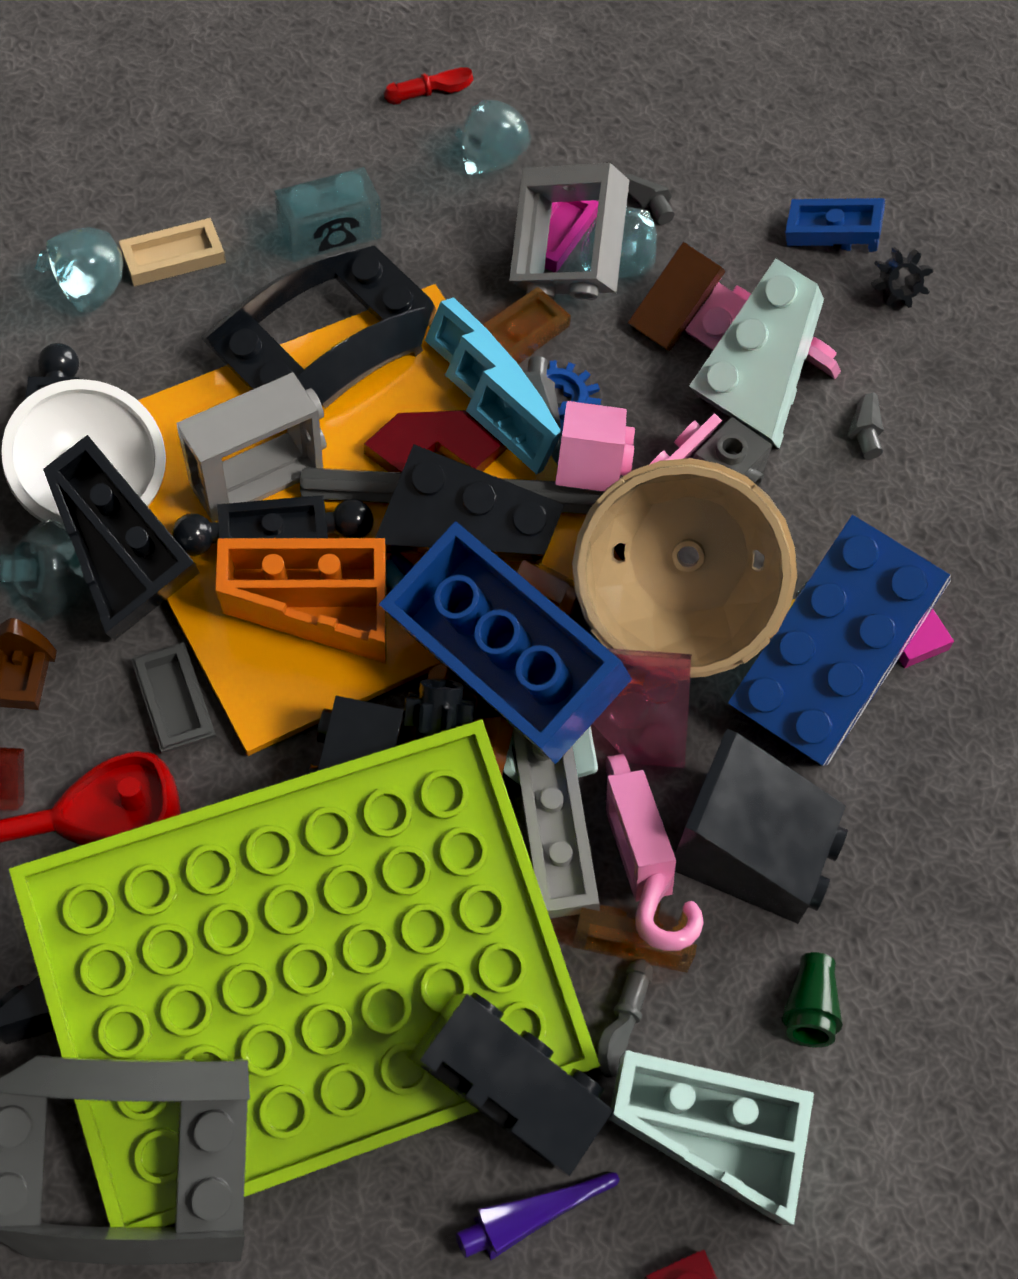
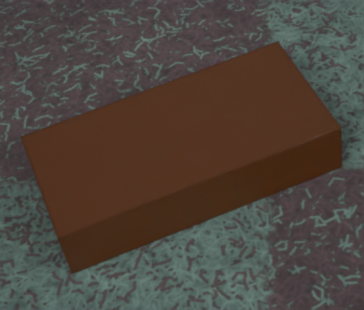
[628,242,725,351]

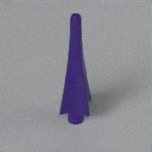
[456,1172,620,1260]

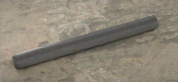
[300,467,604,514]

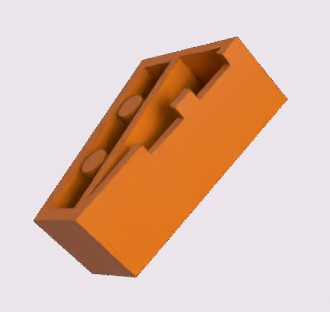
[216,538,386,664]

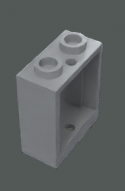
[509,163,629,301]
[176,372,327,522]

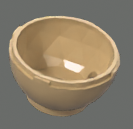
[572,458,797,679]

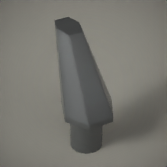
[625,174,675,225]
[524,356,561,428]
[848,393,884,460]

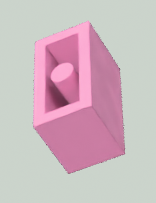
[555,401,635,492]

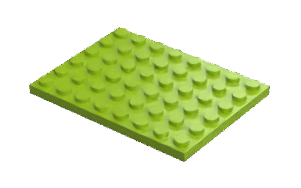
[9,719,600,1228]

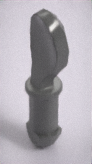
[597,959,653,1077]

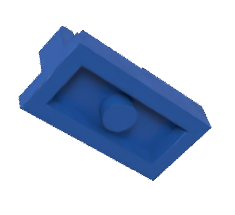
[785,198,885,252]

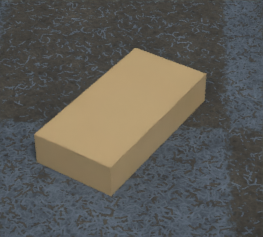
[119,218,226,286]

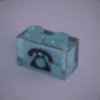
[274,167,382,262]

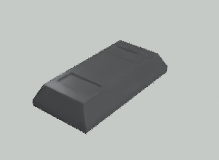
[131,642,216,754]

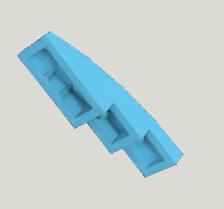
[425,297,562,474]

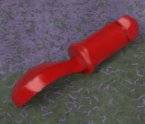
[384,67,474,104]

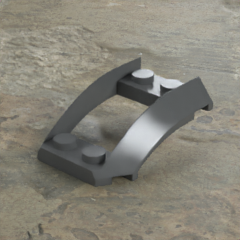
[0,1055,250,1265]

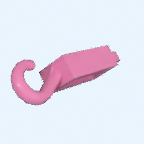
[605,754,704,951]

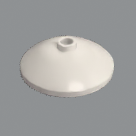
[1,379,166,531]

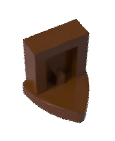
[517,560,582,623]
[0,618,57,710]

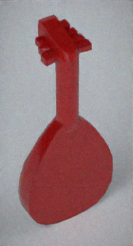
[0,751,181,845]

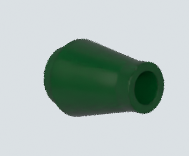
[782,952,843,1048]

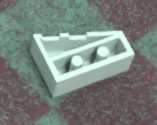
[689,258,824,449]
[608,1050,814,1225]

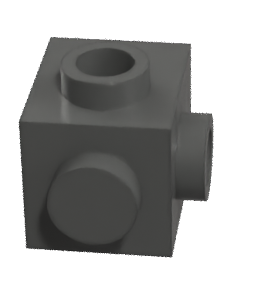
[694,417,772,486]

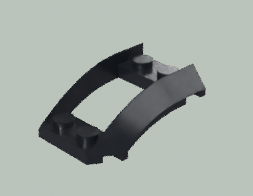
[201,245,436,409]

